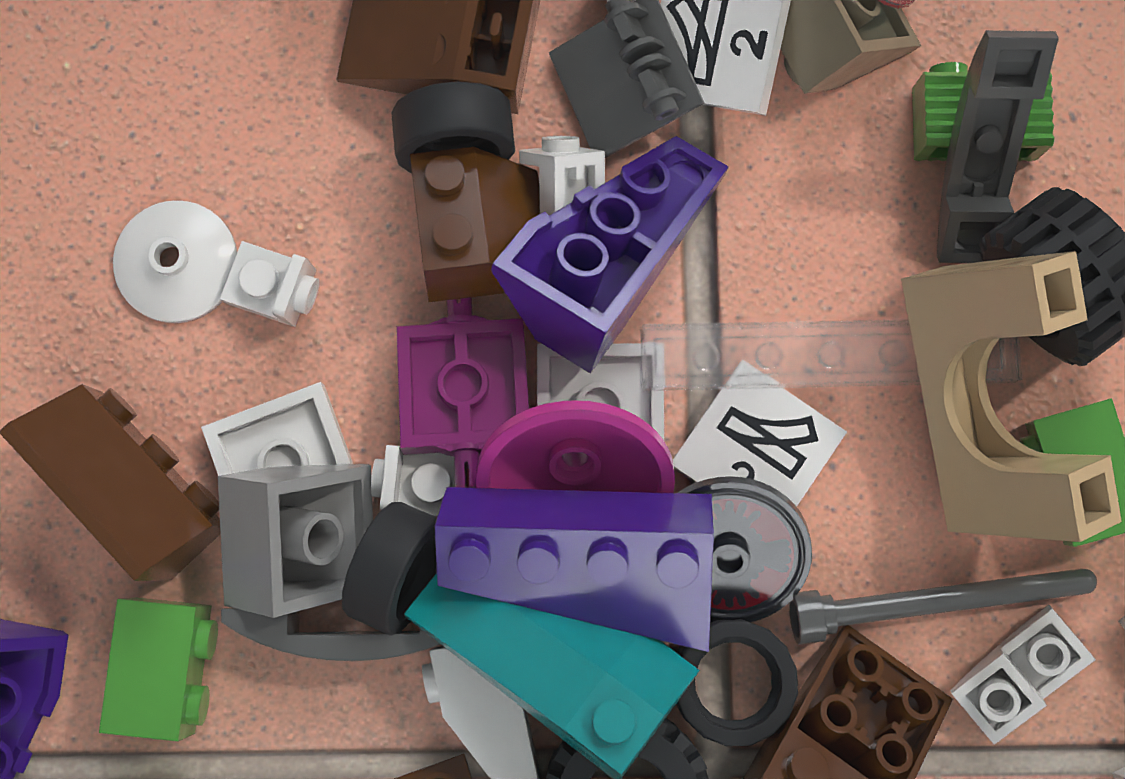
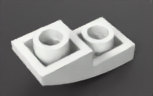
[950,605,1096,745]

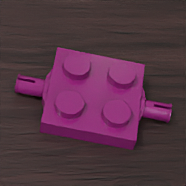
[396,297,529,488]

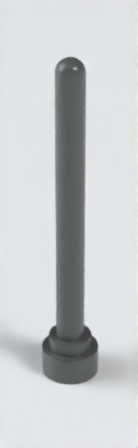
[789,569,1097,645]

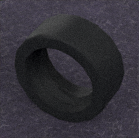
[391,82,515,173]
[342,502,437,636]
[676,619,798,746]

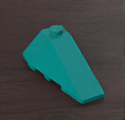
[404,574,700,779]

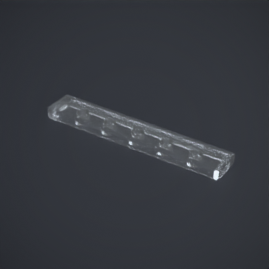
[640,320,1022,391]

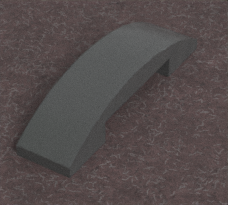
[937,30,1059,263]
[221,608,440,661]

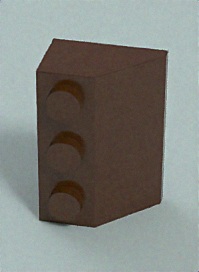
[0,384,221,581]

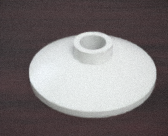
[113,201,237,323]

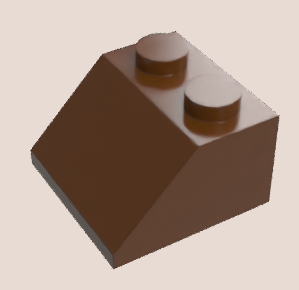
[410,147,540,303]

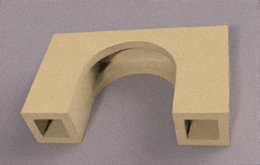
[901,251,1122,542]

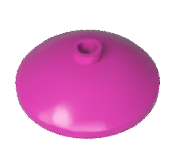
[476,400,675,493]

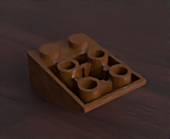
[336,0,540,114]
[743,625,953,779]

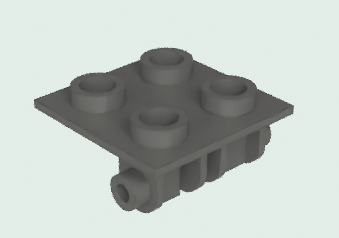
[549,0,705,158]

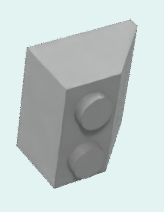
[218,464,373,618]

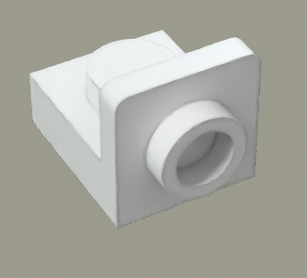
[519,136,605,215]
[220,241,319,327]
[371,445,467,517]

